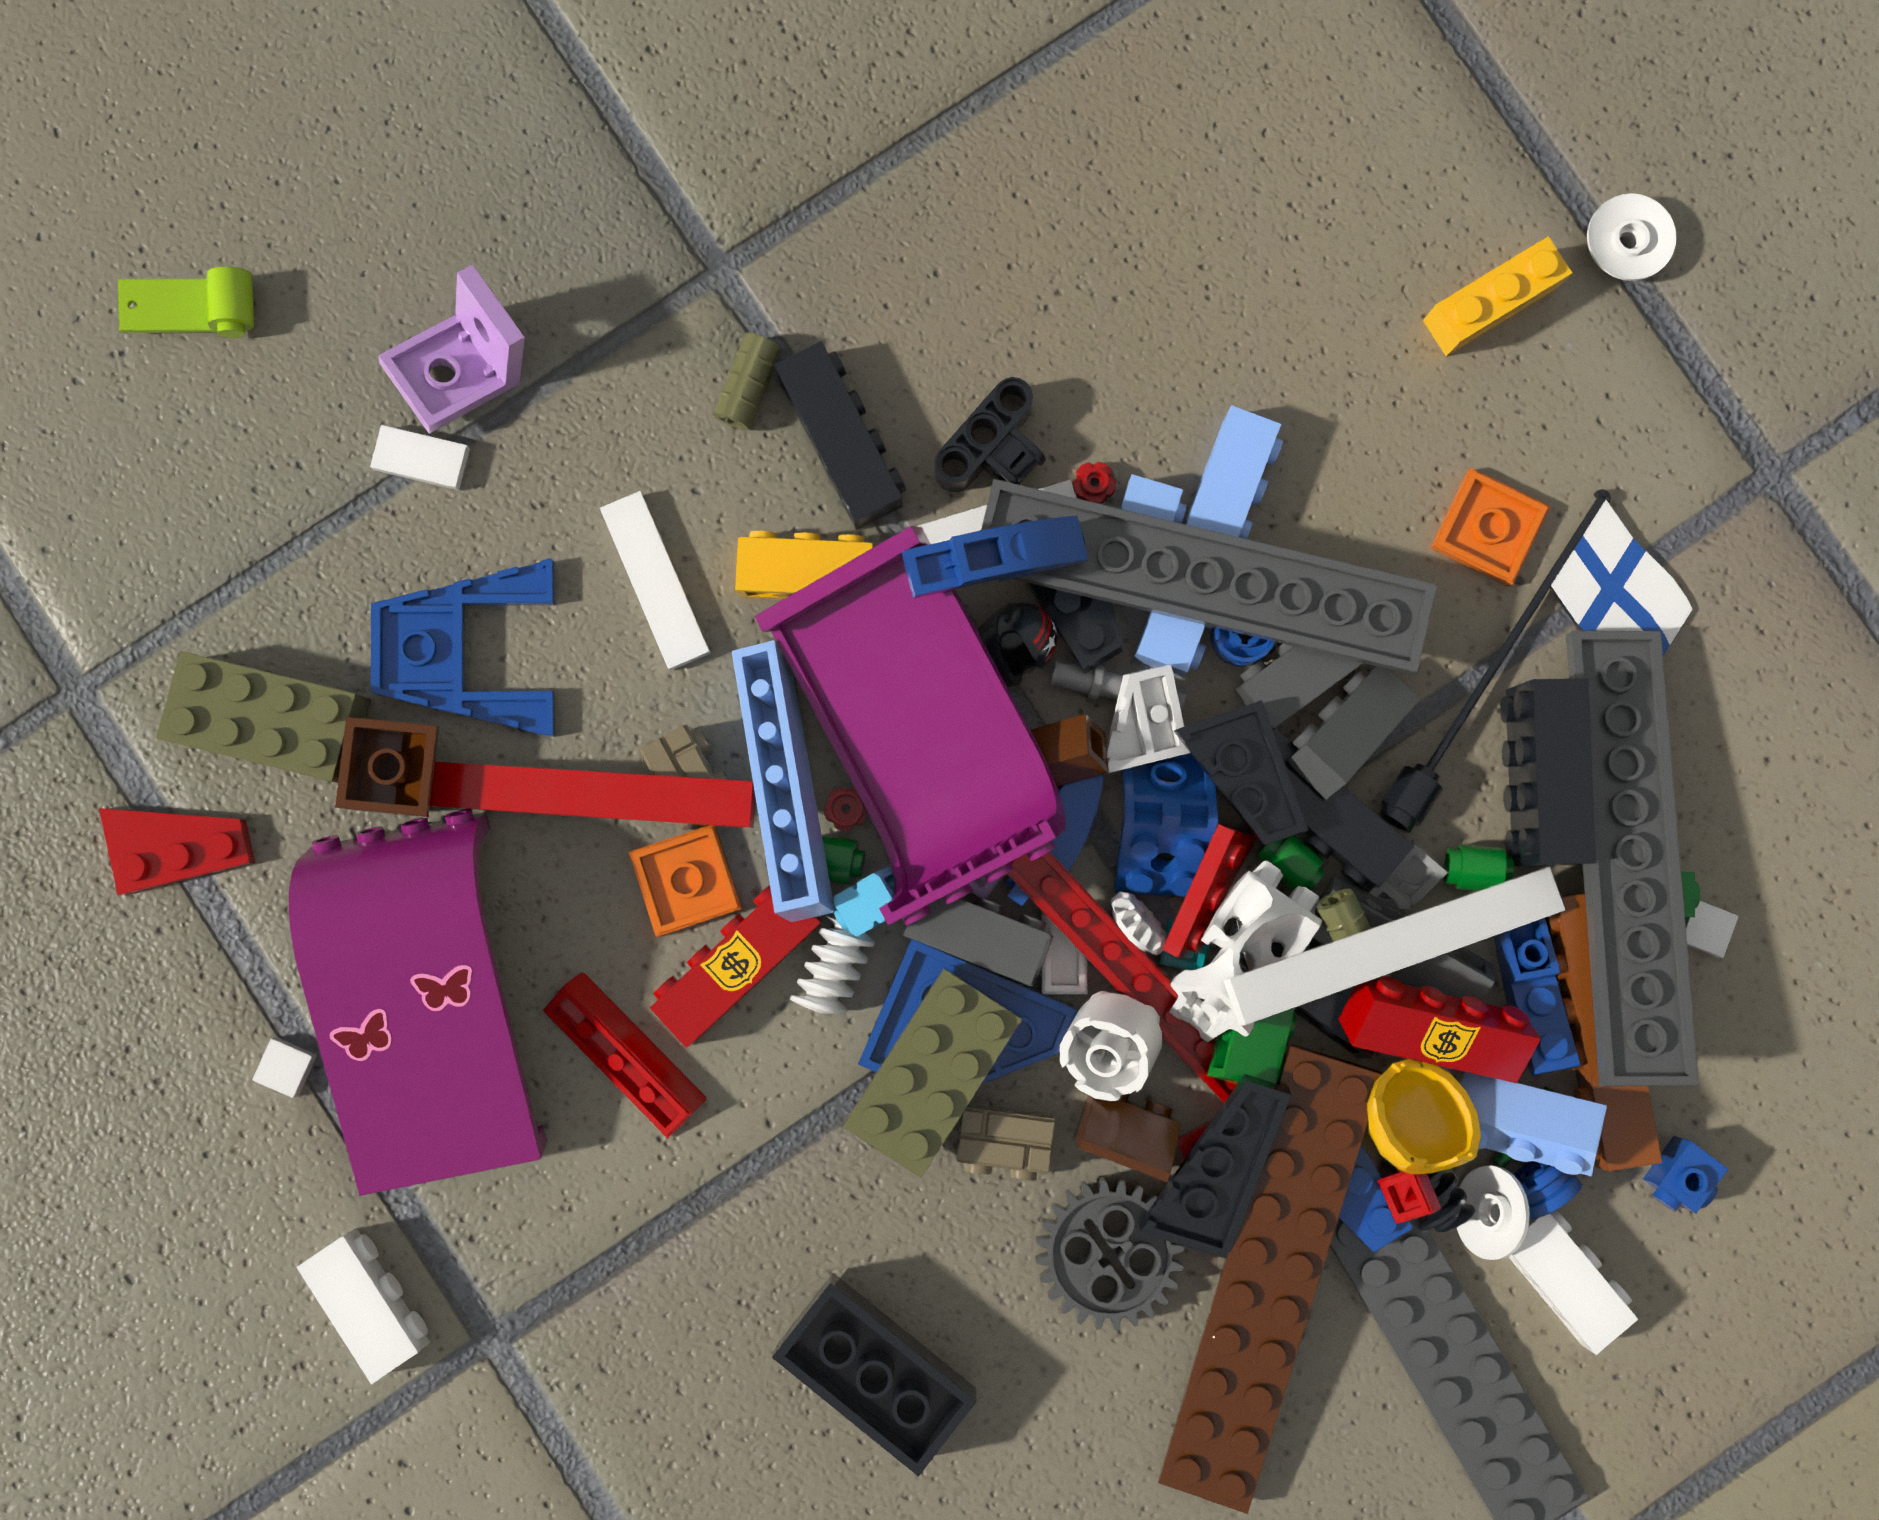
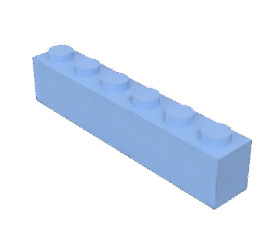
[1133,405,1283,678]
[732,640,834,922]

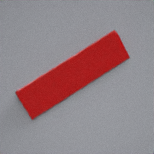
[542,972,706,1139]

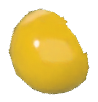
[1367,1059,1481,1174]

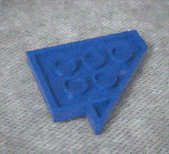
[858,939,1078,1084]

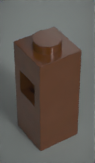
[1031,714,1108,787]

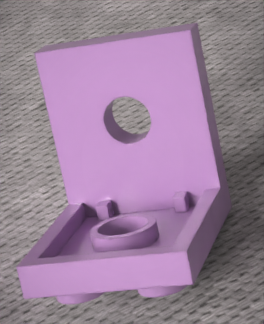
[379,264,525,434]

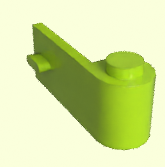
[118,267,254,338]

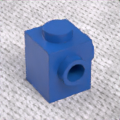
[1643,1136,1728,1214]

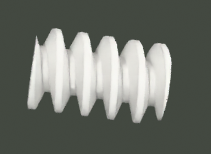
[790,915,876,1016]

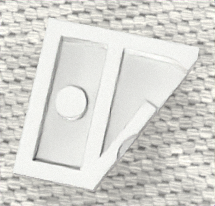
[1106,664,1190,773]

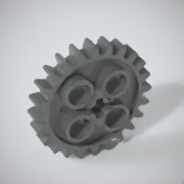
[1035,1177,1184,1331]

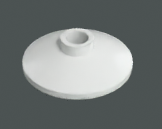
[1587,193,1676,281]
[1457,1166,1530,1260]

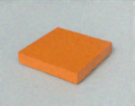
[1430,468,1551,587]
[629,825,743,937]

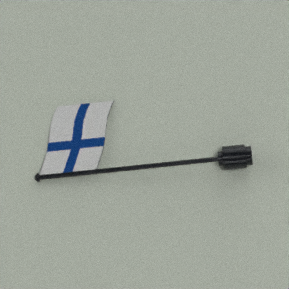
[1379,489,1692,833]

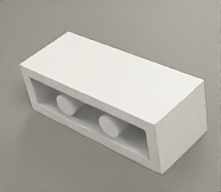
[1509,1210,1638,1355]
[296,1228,430,1384]

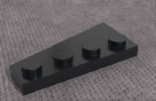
[1139,1074,1292,1259]

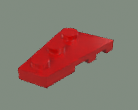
[99,808,255,895]
[1162,824,1256,958]

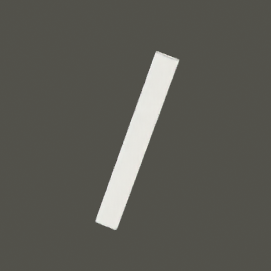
[1223,867,1565,1026]

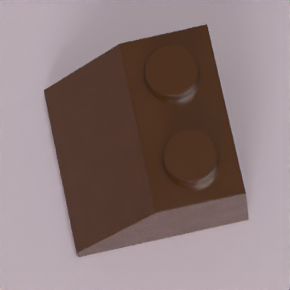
[335,717,439,817]
[1073,1094,1181,1182]

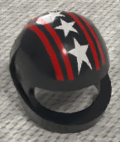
[978,603,1058,687]

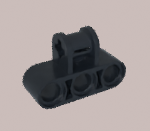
[935,377,1046,492]

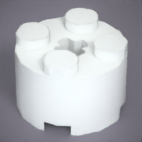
[1060,991,1162,1101]

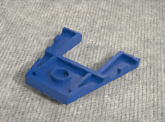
[371,559,555,737]

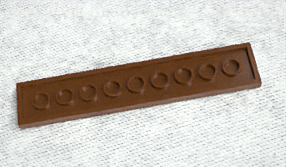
[1158,1043,1382,1514]

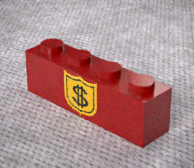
[650,885,823,1048]
[1338,976,1541,1083]

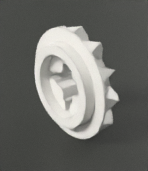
[1111,891,1167,955]

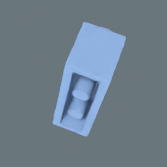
[1461,1072,1607,1177]

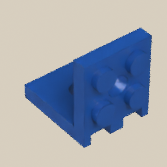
[1114,753,1218,897]

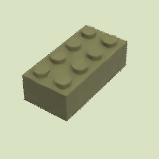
[156,651,371,783]
[843,967,1022,1178]

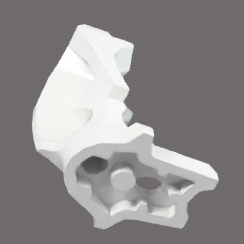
[1169,861,1322,1042]

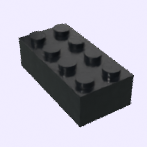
[1500,678,1596,866]
[772,1273,977,1477]

